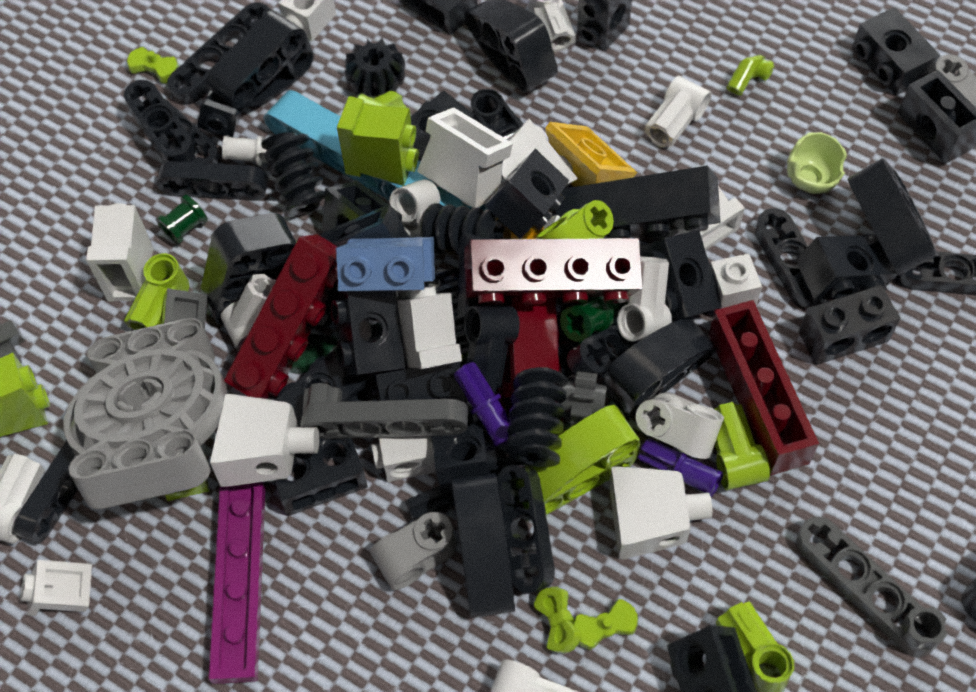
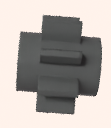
[561,371,607,425]

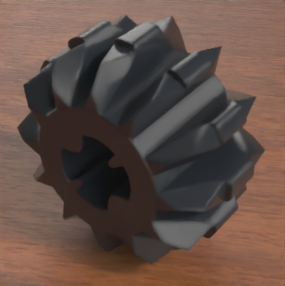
[344,38,406,97]

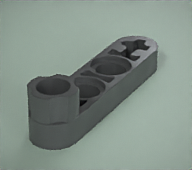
[301,383,468,439]
[796,516,948,658]

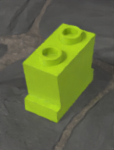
[337,96,419,186]
[0,353,50,437]

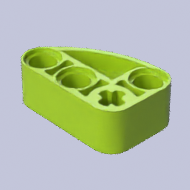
[513,405,640,515]

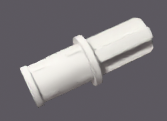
[222,136,268,166]

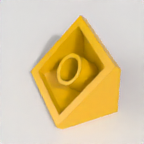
[545,122,637,187]

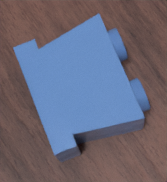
[336,237,435,291]

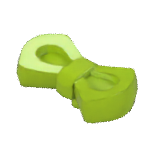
[127,47,179,84]
[534,586,582,654]
[573,599,638,650]

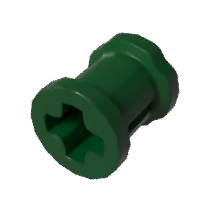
[156,194,208,245]
[560,297,614,342]

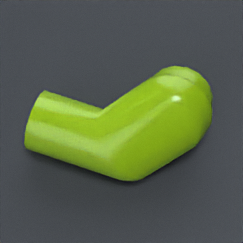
[726,55,775,96]

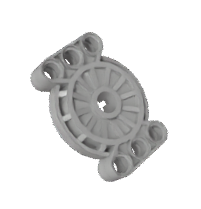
[64,318,227,509]

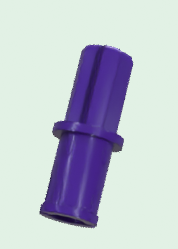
[454,362,511,447]
[638,439,724,497]

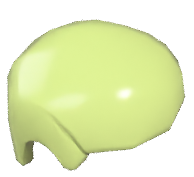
[787,132,847,194]

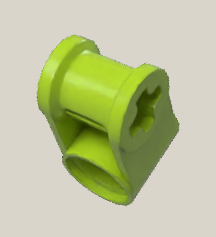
[536,200,614,239]

